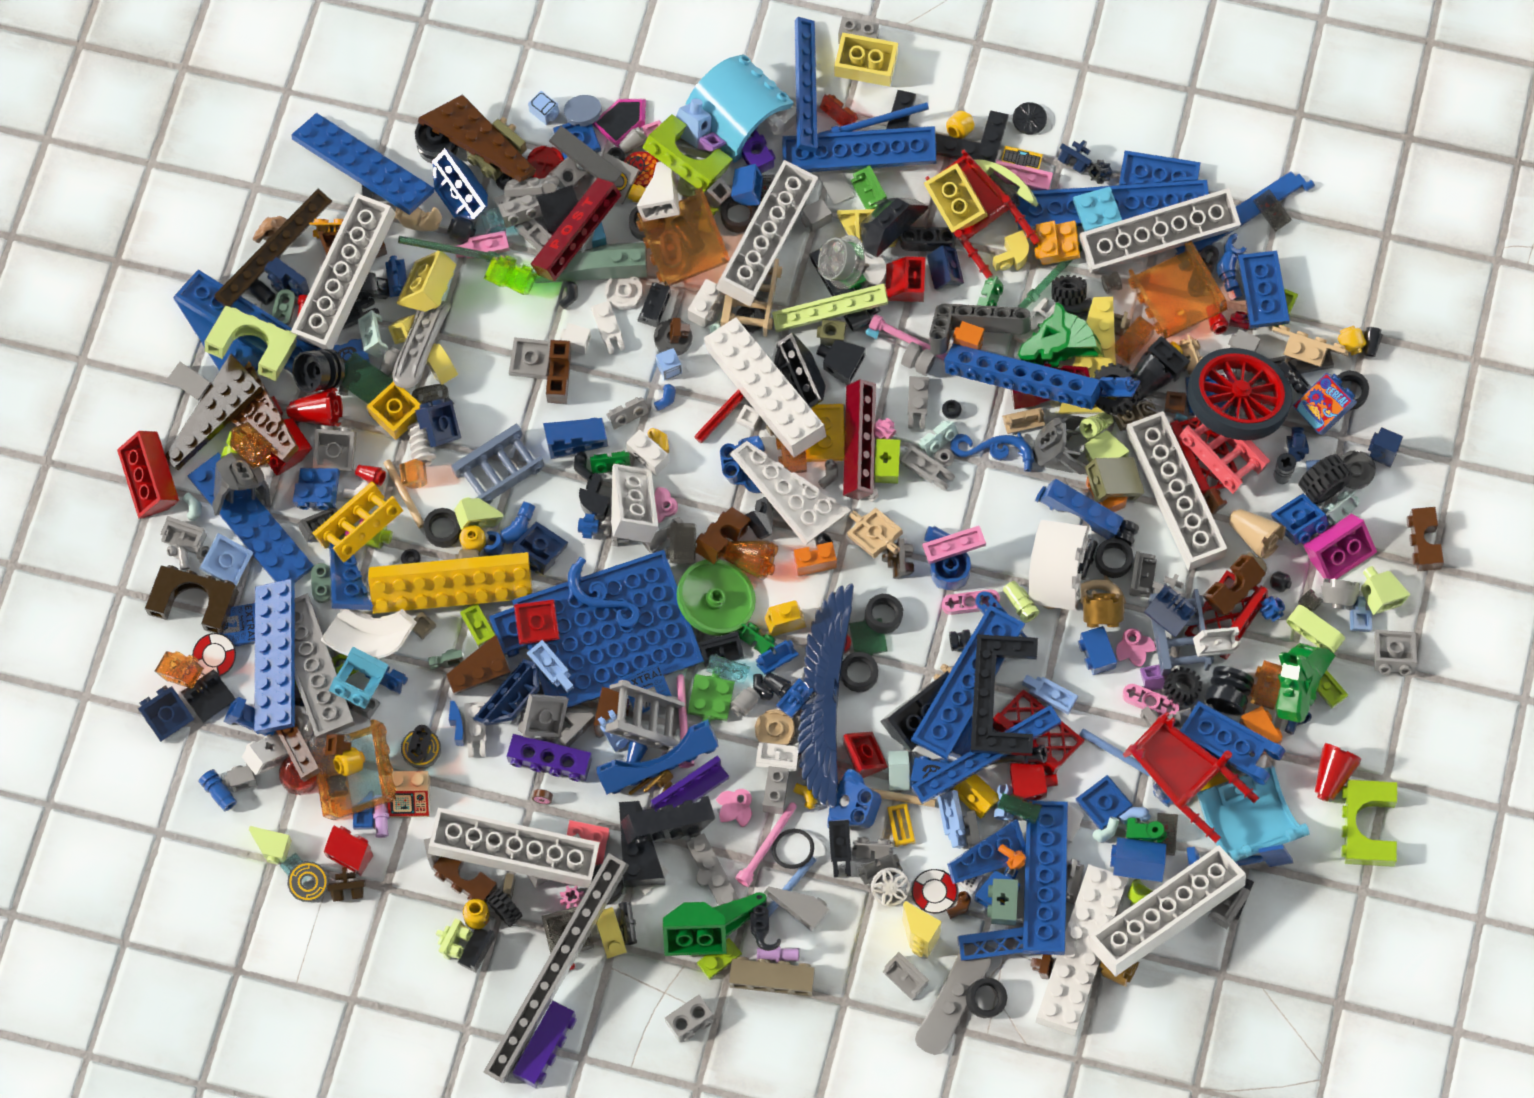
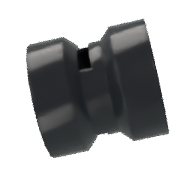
[1115,520,1139,547]
[949,629,971,651]

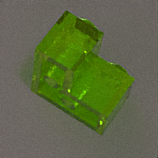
[483,255,538,295]

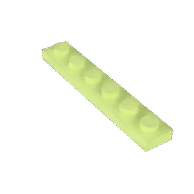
[772,284,889,332]

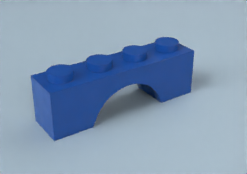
[1040,479,1124,539]

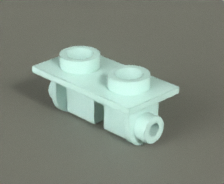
[918,420,958,457]
[1322,490,1360,526]

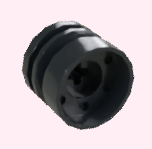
[292,349,345,393]
[1204,666,1254,715]

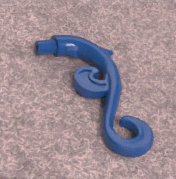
[950,433,1034,472]
[567,557,640,628]

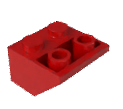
[886,256,926,302]
[256,418,312,476]
[324,825,374,876]

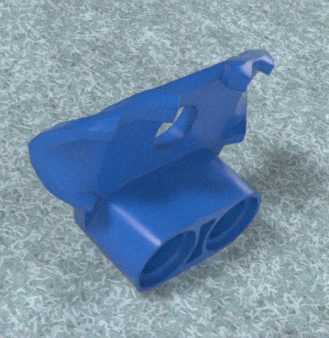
[720,435,765,493]
[827,769,882,829]

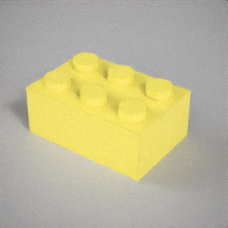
[834,33,898,87]

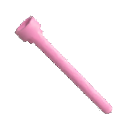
[869,314,947,360]
[677,674,694,768]
[735,802,797,887]

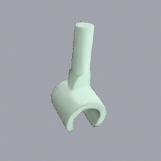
[709,312,722,333]

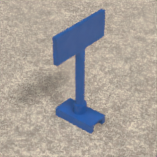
[1187,845,1294,867]

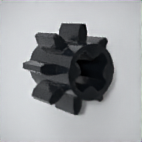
[1088,160,1113,184]

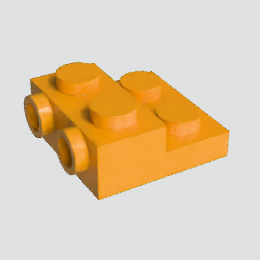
[1034,221,1080,265]

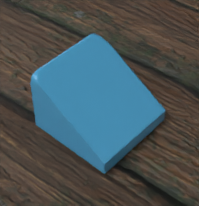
[592,222,607,248]

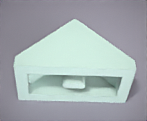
[888,751,910,791]

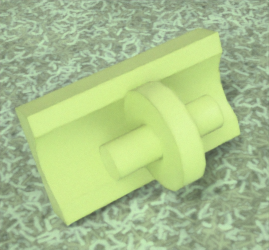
[436,918,473,960]

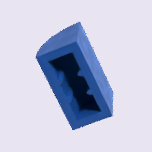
[731,164,763,206]

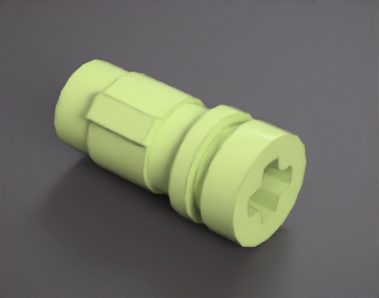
[1079,412,1113,438]
[1003,581,1040,623]

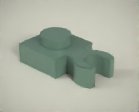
[428,649,464,669]

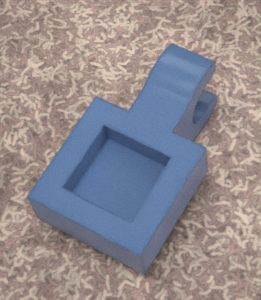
[1350,596,1372,632]

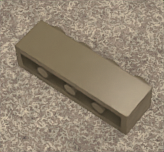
[729,957,815,997]

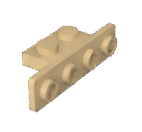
[1272,325,1349,367]

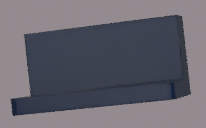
[927,245,964,290]

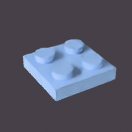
[199,533,253,585]

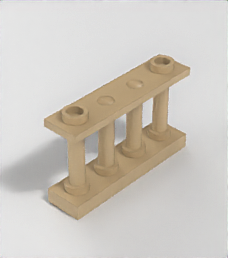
[721,259,782,337]

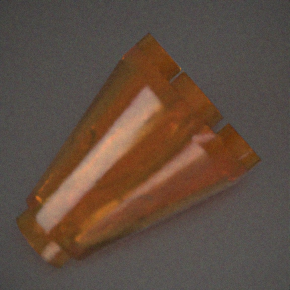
[722,541,778,580]

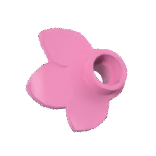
[654,487,678,523]
[1116,628,1156,667]
[716,789,752,827]

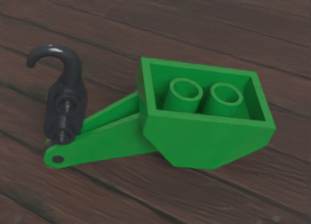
[663,892,781,956]

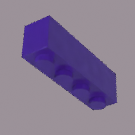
[513,1000,577,1088]

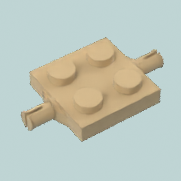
[847,508,903,559]

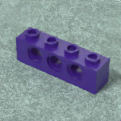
[742,126,776,174]
[506,734,592,782]

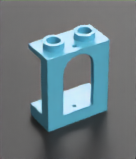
[329,647,388,709]

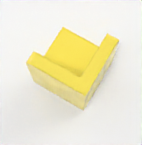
[388,314,415,344]

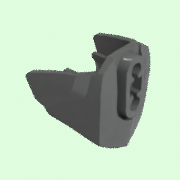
[1032,415,1087,474]
[212,452,271,516]

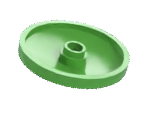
[677,559,756,636]

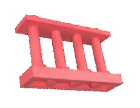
[1179,404,1270,494]

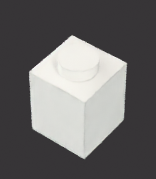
[560,323,591,354]

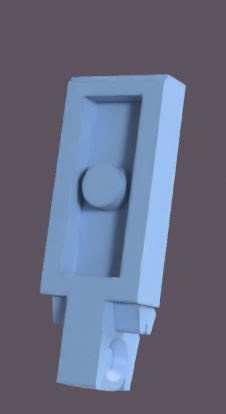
[527,640,574,693]
[1022,675,1078,715]
[938,790,966,849]

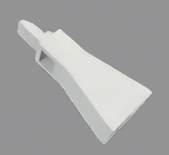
[637,162,680,221]

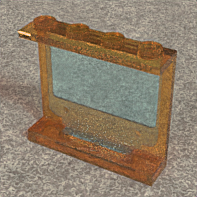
[311,719,396,821]

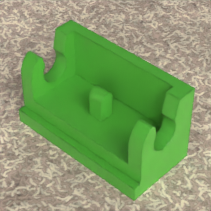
[851,165,887,209]

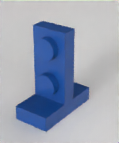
[223,697,275,736]

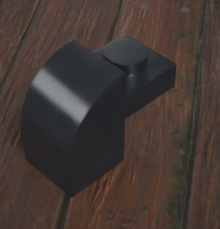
[355,272,390,302]
[579,473,611,521]

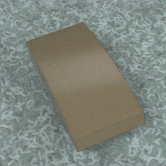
[1113,399,1157,431]

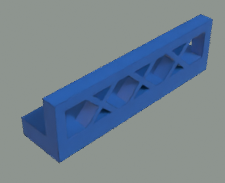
[957,927,1024,961]

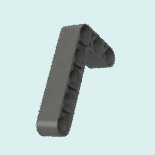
[929,303,1031,355]

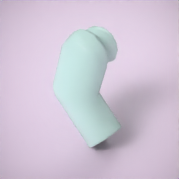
[183,492,202,521]
[1093,817,1120,843]

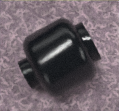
[447,216,476,244]

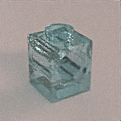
[480,207,506,234]

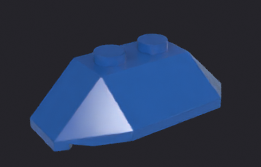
[432,149,488,220]

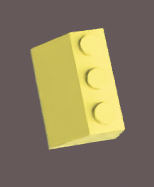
[924,163,988,233]
[396,250,456,312]
[902,901,941,958]

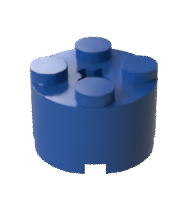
[930,552,971,590]

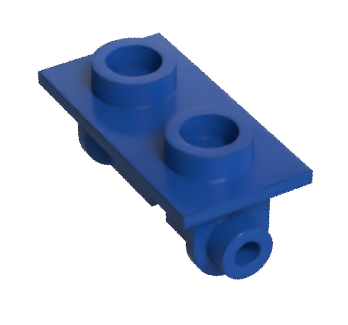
[385,256,407,298]
[1099,377,1140,397]
[756,640,799,675]
[365,666,408,694]

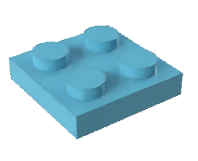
[1073,187,1122,232]

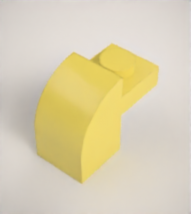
[993,230,1029,271]
[426,343,458,385]
[596,907,627,959]

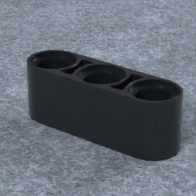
[900,227,956,251]

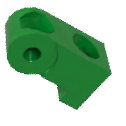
[1126,818,1167,843]

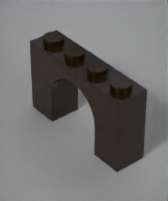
[145,565,239,634]

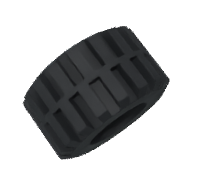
[1091,363,1142,416]
[1298,454,1353,504]

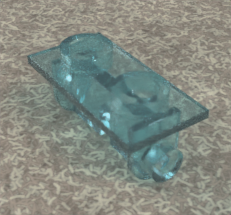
[706,654,751,684]

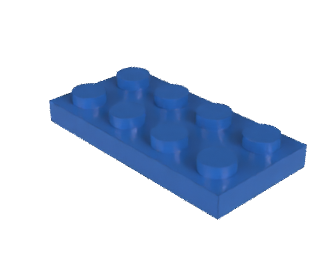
[1238,250,1290,328]

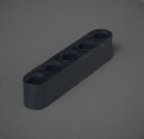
[809,248,871,332]

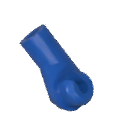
[654,384,676,411]

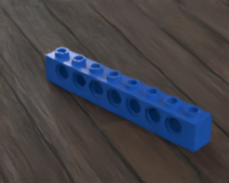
[944,343,1101,410]

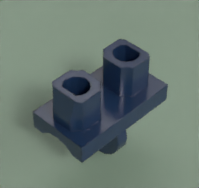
[1057,140,1094,174]
[1286,427,1309,462]

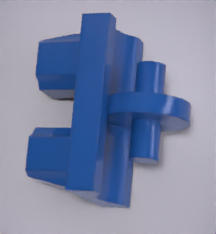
[776,678,814,719]

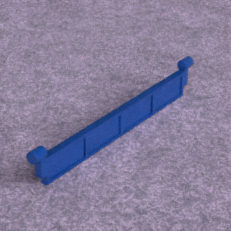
[1175,171,1315,272]

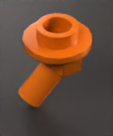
[998,844,1026,870]

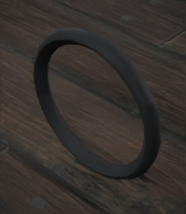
[772,828,815,869]

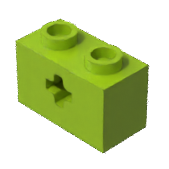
[874,439,900,484]

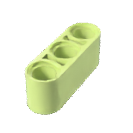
[1286,605,1345,653]

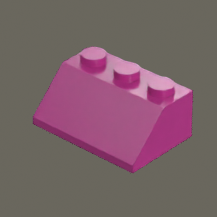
[1304,513,1377,583]

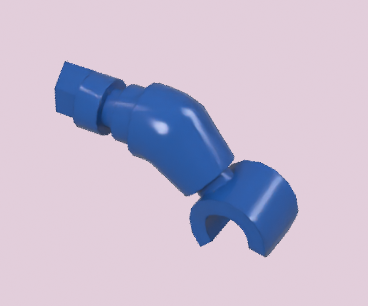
[1216,233,1247,301]
[483,501,535,556]

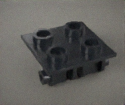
[181,669,236,723]

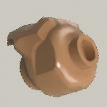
[252,216,287,243]

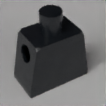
[816,340,866,385]

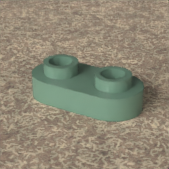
[271,289,296,326]
[311,563,331,603]

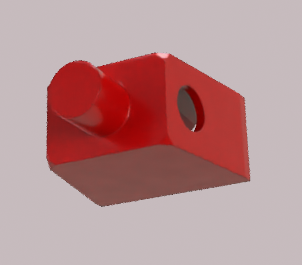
[1010,763,1058,806]

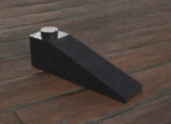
[880,671,949,751]

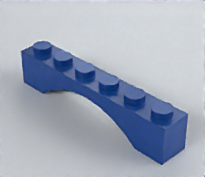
[597,719,719,795]

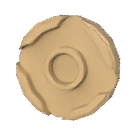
[755,709,795,745]

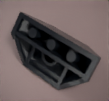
[860,198,929,257]
[774,333,826,408]

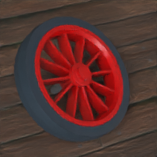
[1187,348,1292,441]

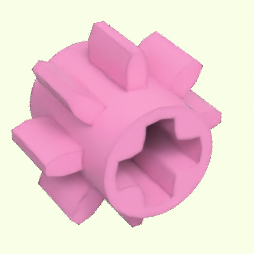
[875,418,896,439]
[560,885,584,911]

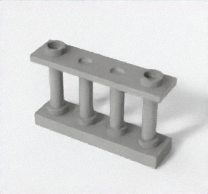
[605,680,685,752]

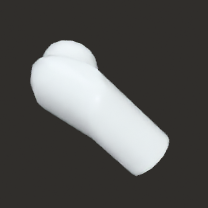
[343,482,369,499]

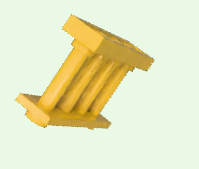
[313,482,403,562]

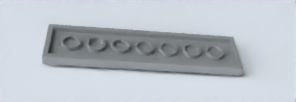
[295,593,355,740]

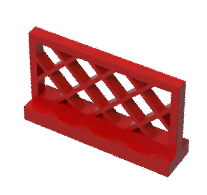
[1170,417,1243,495]
[1184,570,1268,660]
[993,689,1085,775]

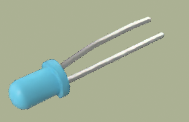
[865,328,907,349]
[1143,398,1188,422]

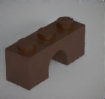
[546,340,572,404]
[695,507,751,564]
[1406,507,1444,571]
[1202,554,1266,615]
[432,856,498,903]

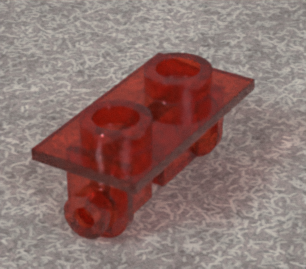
[819,94,858,126]

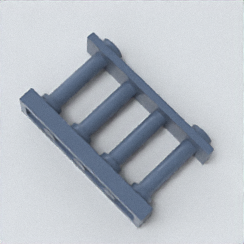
[451,423,544,504]
[1148,589,1214,676]

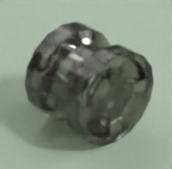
[1101,271,1122,294]
[1298,589,1323,612]
[326,775,349,797]

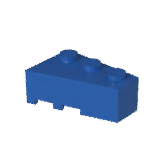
[543,417,608,459]

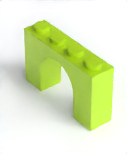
[642,114,733,193]
[1341,780,1397,867]

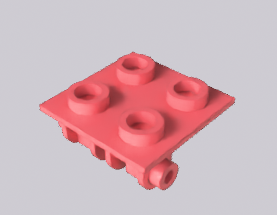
[567,820,610,866]

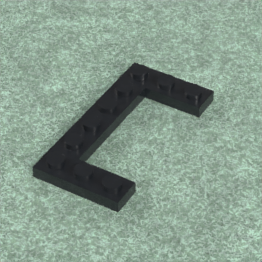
[886,90,1009,163]
[971,634,1038,756]

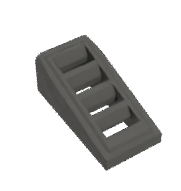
[298,507,338,542]

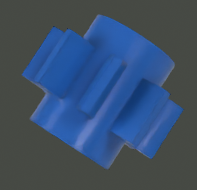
[578,513,600,539]
[1260,595,1285,622]

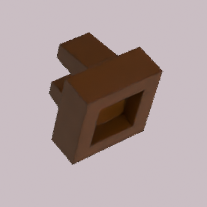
[670,318,690,344]
[1164,391,1186,414]
[1203,487,1227,515]
[325,734,352,756]
[1030,954,1054,980]

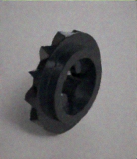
[736,306,766,334]

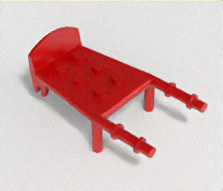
[925,150,1041,279]
[1123,712,1259,843]

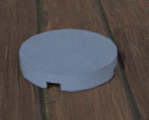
[564,95,602,126]

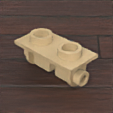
[1179,334,1203,374]
[1002,407,1045,434]

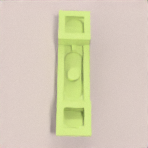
[974,160,1038,207]

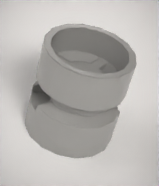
[901,342,937,376]

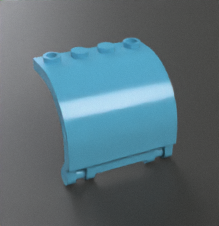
[685,54,794,163]
[1197,766,1310,862]

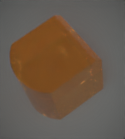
[399,459,428,489]

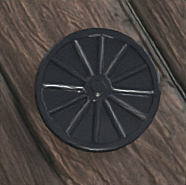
[1013,102,1047,135]

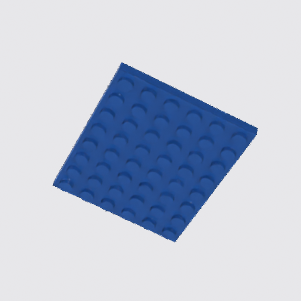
[512,550,704,709]

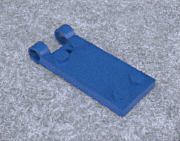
[1180,701,1286,785]

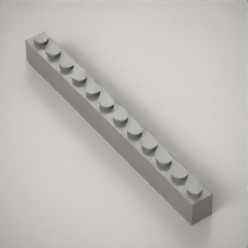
[483,853,629,1083]

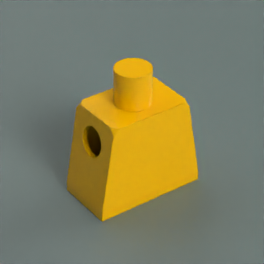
[765,600,807,637]

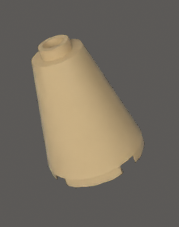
[1229,509,1286,559]

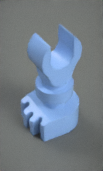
[994,784,1014,820]

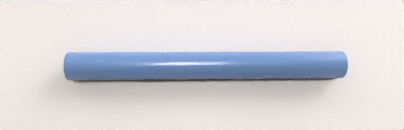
[1079,728,1150,776]
[767,856,817,917]

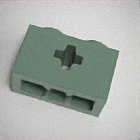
[987,879,1018,925]

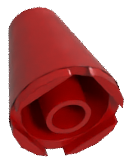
[286,388,343,427]
[1314,743,1361,802]

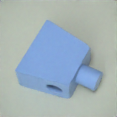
[676,99,711,148]

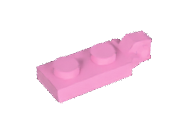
[455,231,510,259]

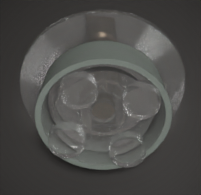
[818,235,869,289]

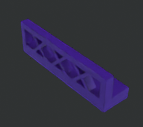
[651,755,729,812]

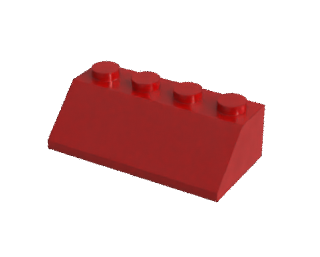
[117,430,179,519]

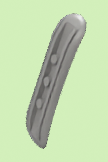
[393,301,451,389]
[915,943,991,1055]

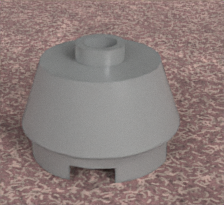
[1321,578,1361,609]

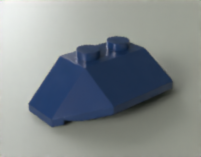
[473,659,540,726]

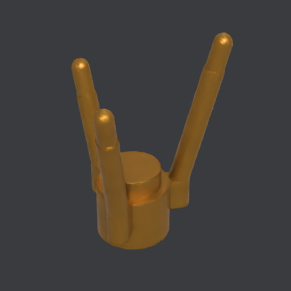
[629,769,674,795]

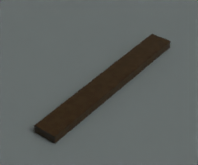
[214,188,332,307]

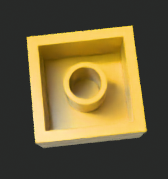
[367,382,420,440]

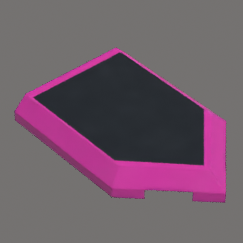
[592,99,646,148]

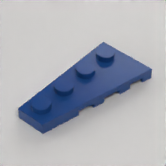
[1119,150,1201,185]
[329,543,373,610]
[947,819,1026,884]

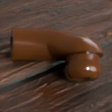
[946,891,971,919]

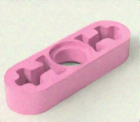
[942,589,1000,615]
[1123,684,1179,716]

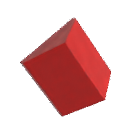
[843,732,888,778]

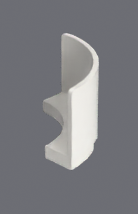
[1029,520,1089,611]
[321,609,417,659]

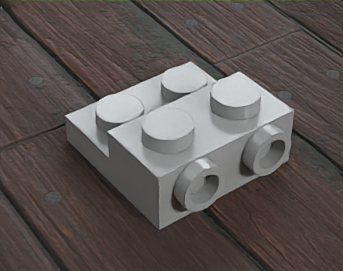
[494,194,542,228]
[313,425,357,471]
[1374,630,1417,676]
[518,694,568,740]

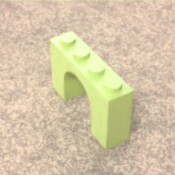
[205,306,297,381]

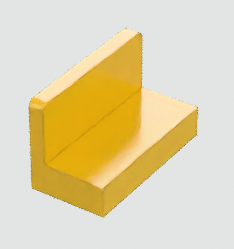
[953,774,1000,819]

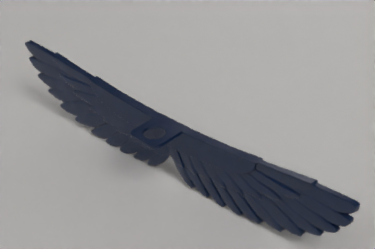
[798,583,854,808]

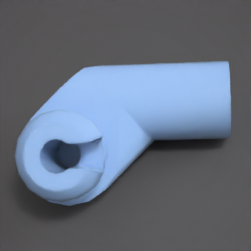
[1119,807,1151,825]

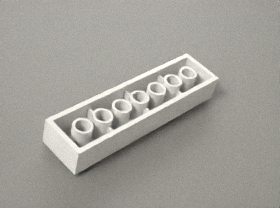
[716,160,818,306]
[1079,188,1241,274]
[291,193,396,349]
[704,318,826,457]
[1125,411,1227,571]
[428,807,600,888]
[1089,845,1246,977]
[1035,864,1128,1036]

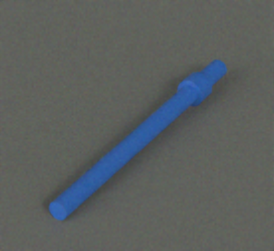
[817,102,929,134]

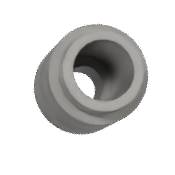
[731,687,760,717]

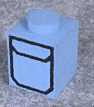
[528,91,559,125]
[656,348,682,381]

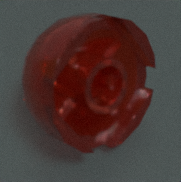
[279,756,320,795]

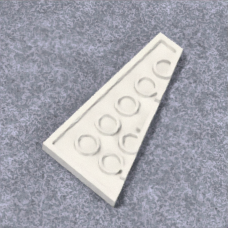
[730,441,851,545]

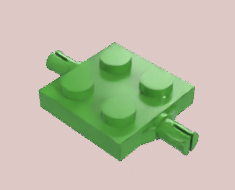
[687,664,735,722]

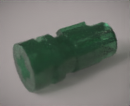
[997,793,1042,824]

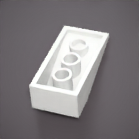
[611,464,658,543]

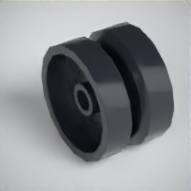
[415,123,459,163]

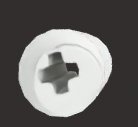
[408,423,436,467]

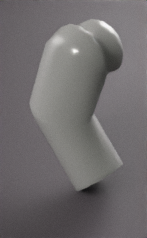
[167,544,190,570]

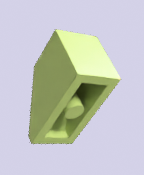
[454,497,504,530]
[249,826,292,865]

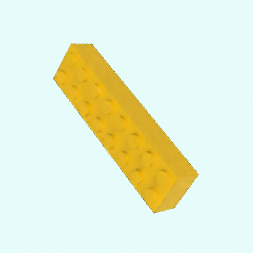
[368,552,533,614]

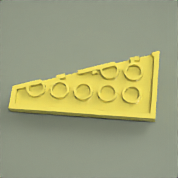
[1058,297,1117,414]

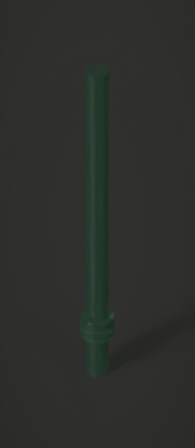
[398,236,511,264]
[1018,242,1083,308]

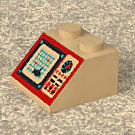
[387,771,430,818]

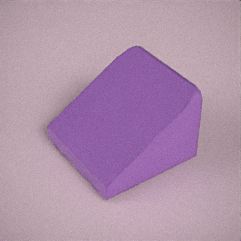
[697,132,726,151]
[1140,665,1165,691]

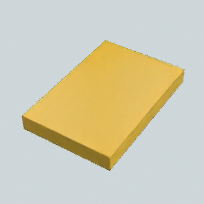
[806,404,845,462]

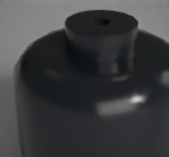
[1270,571,1292,592]

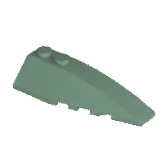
[531,242,647,283]

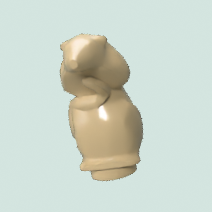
[395,207,442,231]

